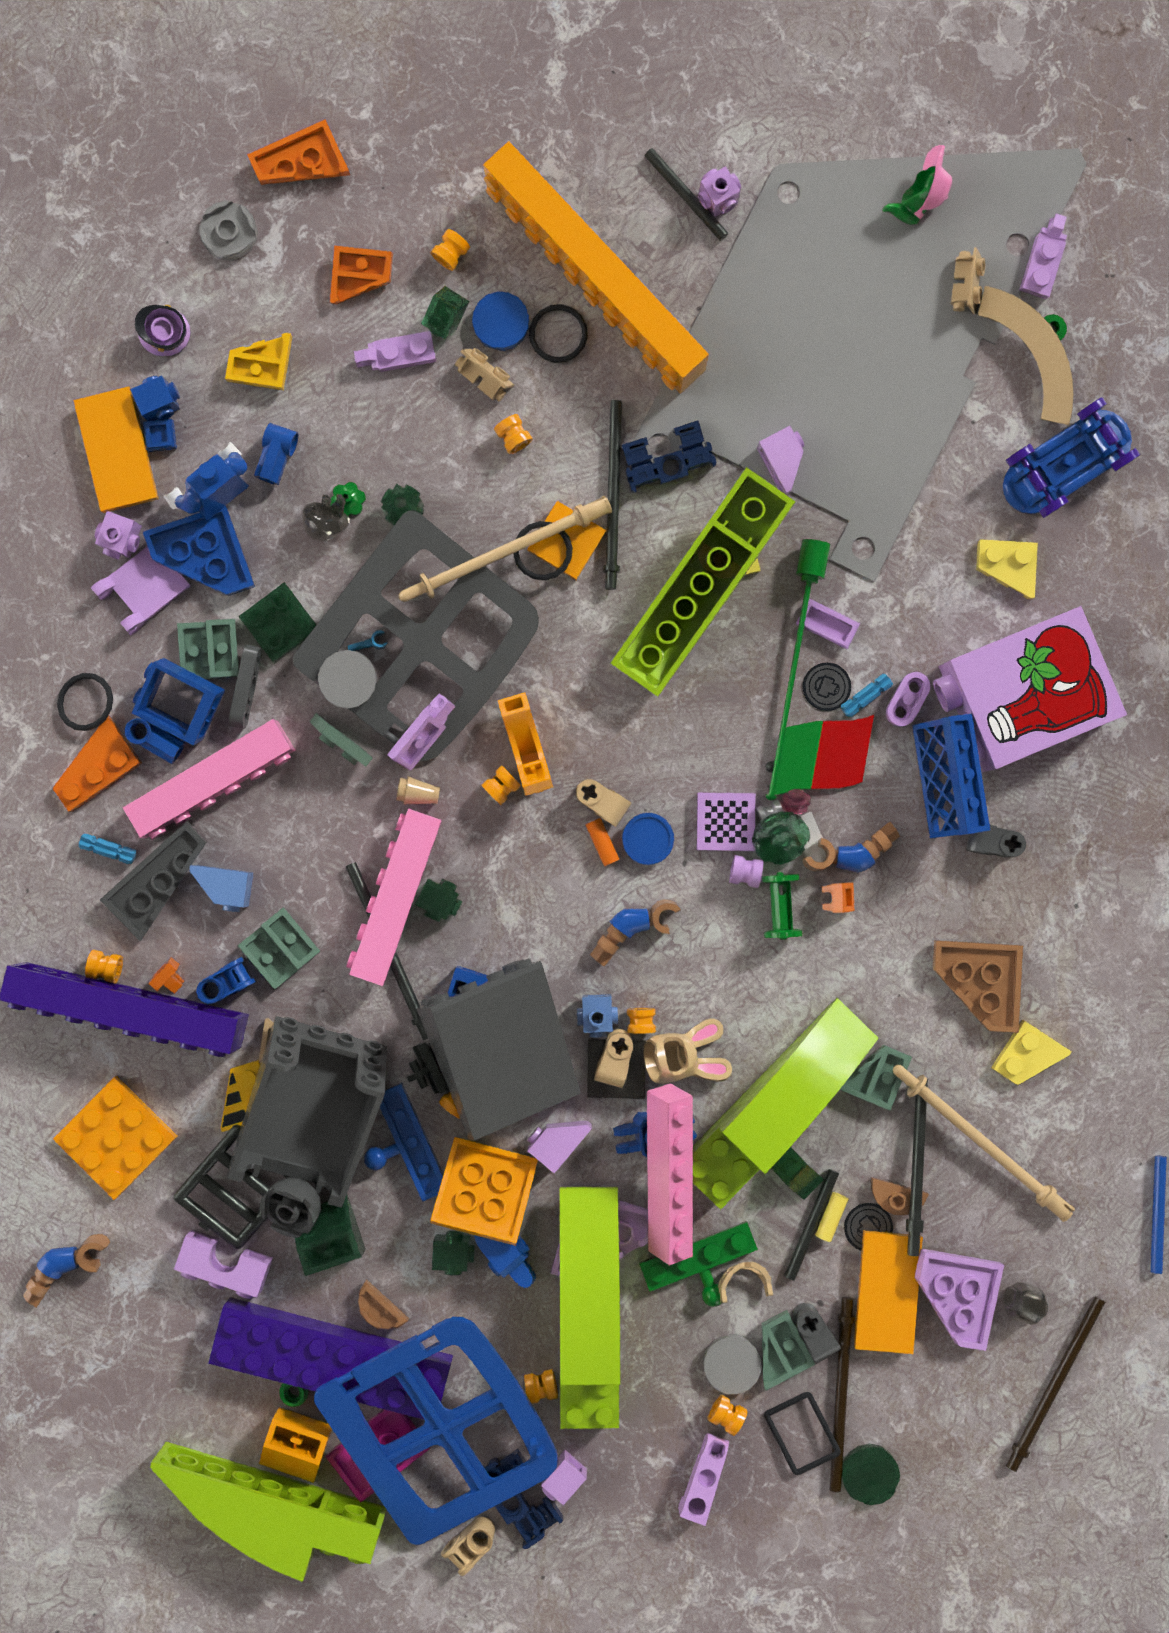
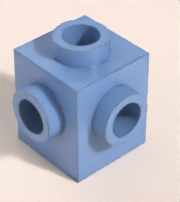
[577,994,618,1038]

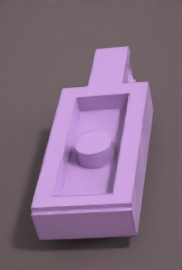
[1019,214,1067,299]
[354,331,436,372]
[387,693,455,771]

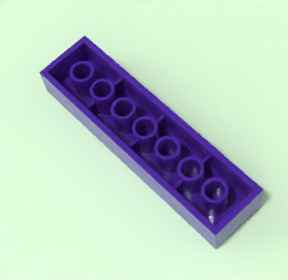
[0,962,249,1057]
[208,1297,453,1420]

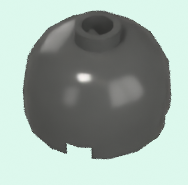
[259,1177,321,1238]

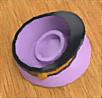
[135,305,190,356]

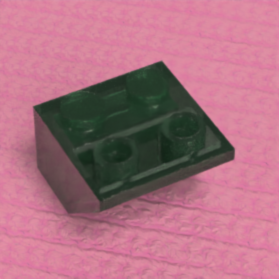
[295,1194,366,1276]

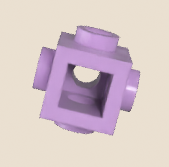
[698,166,741,217]
[95,511,142,560]

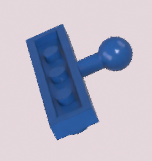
[364,1082,444,1202]

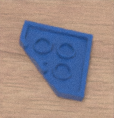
[143,506,255,596]

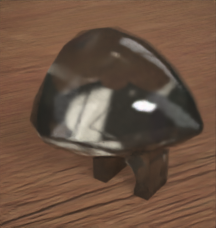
[302,494,351,542]

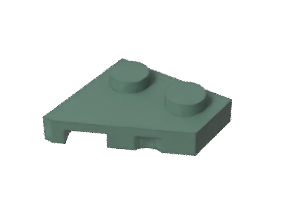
[309,713,373,767]
[840,1045,912,1110]
[761,1310,815,1391]

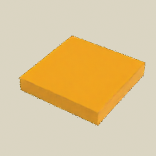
[527,501,606,581]

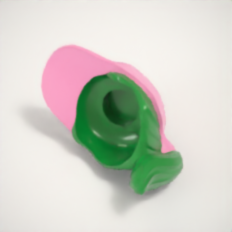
[882,145,953,225]

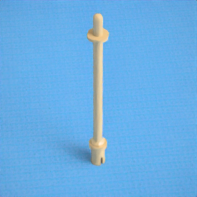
[399,496,612,602]
[893,1065,1075,1222]

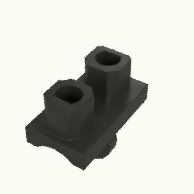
[406,1042,449,1094]

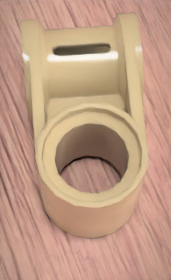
[576,779,632,827]
[594,1029,633,1088]
[441,1516,495,1576]

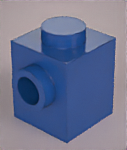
[130,375,180,421]

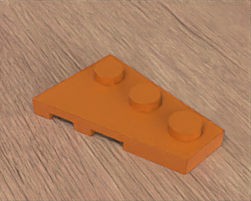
[247,119,350,185]
[52,716,142,812]

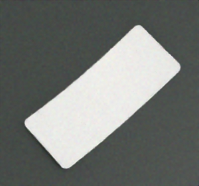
[791,812,826,862]

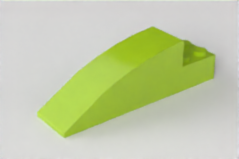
[611,467,796,697]
[693,998,879,1210]
[559,1187,620,1429]
[150,1442,387,1582]

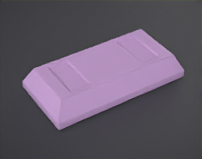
[796,599,860,649]

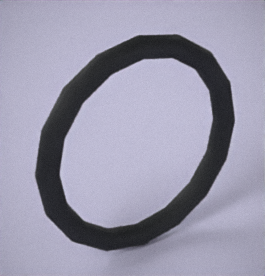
[529,304,588,363]
[513,521,573,581]
[57,673,113,731]

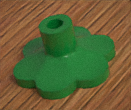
[330,482,366,518]

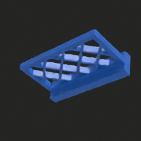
[912,714,990,838]

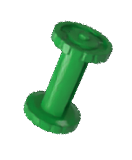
[761,872,803,940]

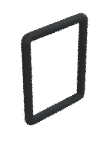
[764,1392,841,1475]

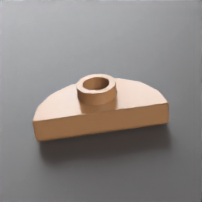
[871,1177,929,1215]
[358,1279,409,1329]

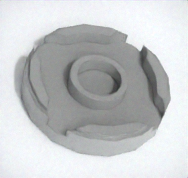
[199,201,258,261]
[318,650,377,709]
[703,1334,761,1395]

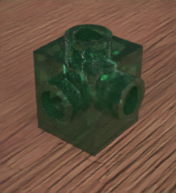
[381,483,424,525]

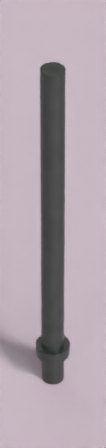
[603,400,622,590]
[346,862,428,1040]

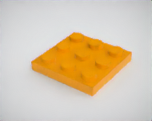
[53,1076,178,1200]
[430,1137,538,1246]

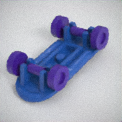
[1003,397,1141,518]

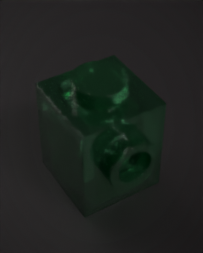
[421,286,470,339]
[415,878,463,922]
[432,1231,475,1275]

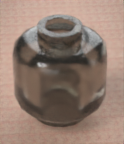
[1002,1282,1048,1325]

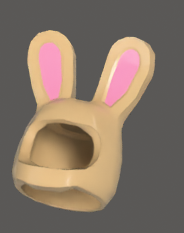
[643,1018,732,1085]

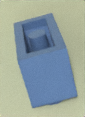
[189,865,253,912]

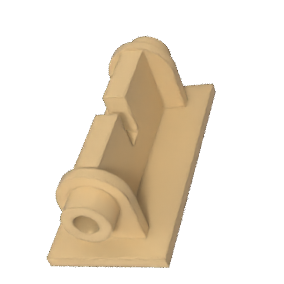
[951,247,986,314]
[455,348,514,402]

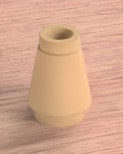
[396,776,440,804]

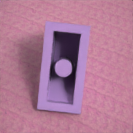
[757,426,804,496]
[527,1121,592,1173]

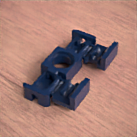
[621,420,717,493]
[483,1448,563,1549]

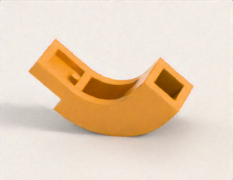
[498,692,554,796]

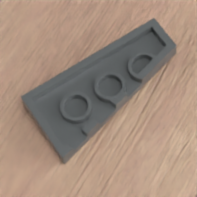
[100,821,207,941]

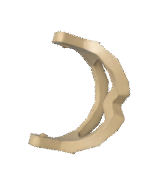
[717,1262,773,1304]

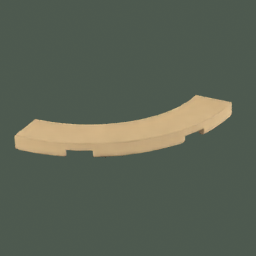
[978,286,1074,425]

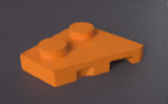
[330,245,393,304]

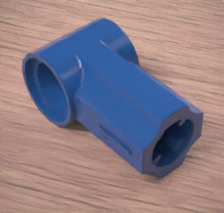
[254,423,299,485]
[125,718,185,764]

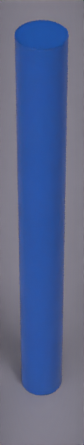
[1150,1155,1167,1274]

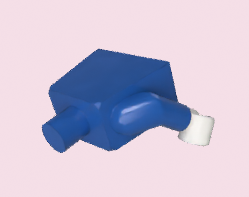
[163,442,249,521]

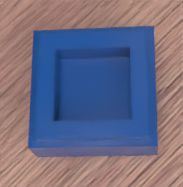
[143,418,177,452]

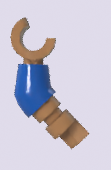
[802,822,900,873]
[590,899,681,967]
[23,1234,110,1308]

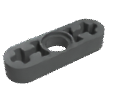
[229,645,262,729]

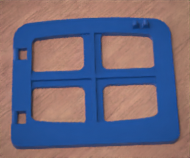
[314,1317,558,1545]

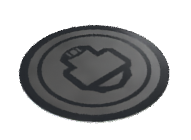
[803,662,851,711]
[844,1203,893,1251]

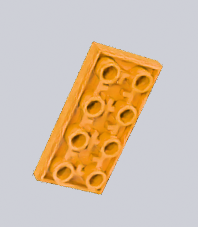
[73,386,159,513]
[854,1230,923,1354]

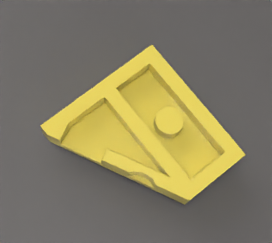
[976,539,1038,599]
[991,1020,1071,1085]

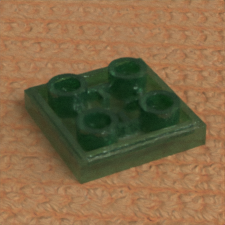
[238,582,317,663]

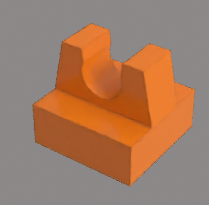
[822,882,855,913]
[148,957,184,994]

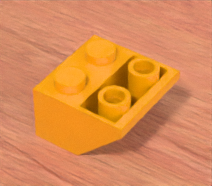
[259,1407,332,1483]

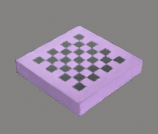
[696,792,756,851]

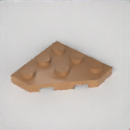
[932,940,1023,1033]

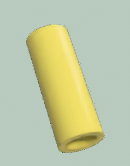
[815,1192,849,1242]

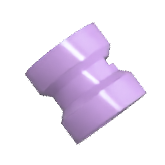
[729,855,763,888]

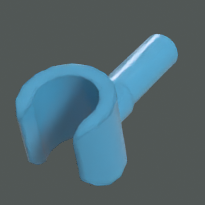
[347,630,388,651]

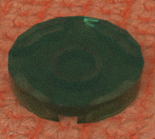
[752,812,810,865]
[842,1443,900,1505]

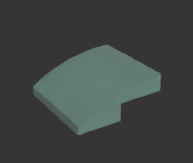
[177,619,239,680]
[237,907,320,991]

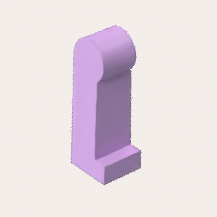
[678,1433,729,1526]

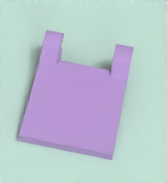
[91,546,191,635]

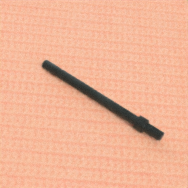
[906,1079,928,1256]

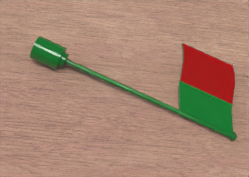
[766,539,874,801]

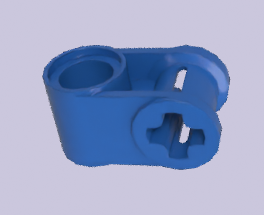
[196,957,256,1004]

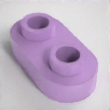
[886,672,930,727]

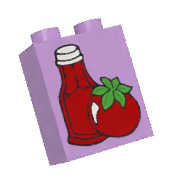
[933,606,1127,772]

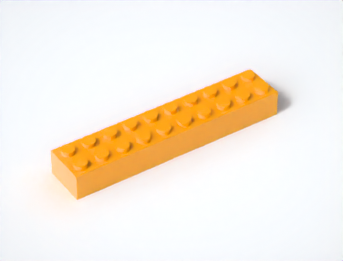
[483,141,709,394]

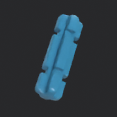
[841,674,893,717]
[78,834,136,864]

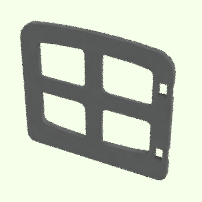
[293,510,539,761]

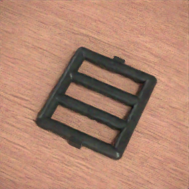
[173,1125,290,1249]

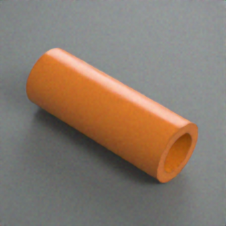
[585,818,620,866]

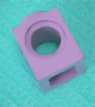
[541,1450,587,1505]

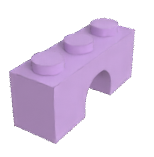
[174,1230,273,1299]

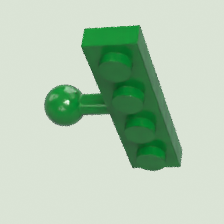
[639,1221,758,1307]

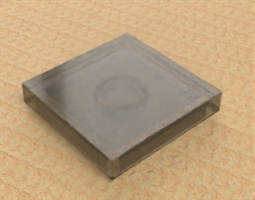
[587,1038,646,1099]

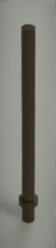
[1006,1296,1106,1472]
[829,1297,855,1492]

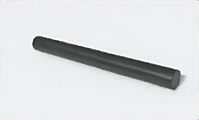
[644,148,728,241]
[784,1169,839,1281]

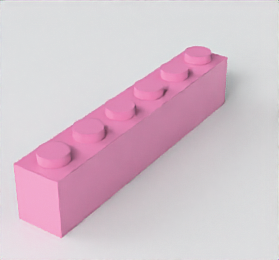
[123,719,296,840]
[346,809,441,986]
[647,1083,693,1266]

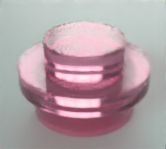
[782,789,811,814]

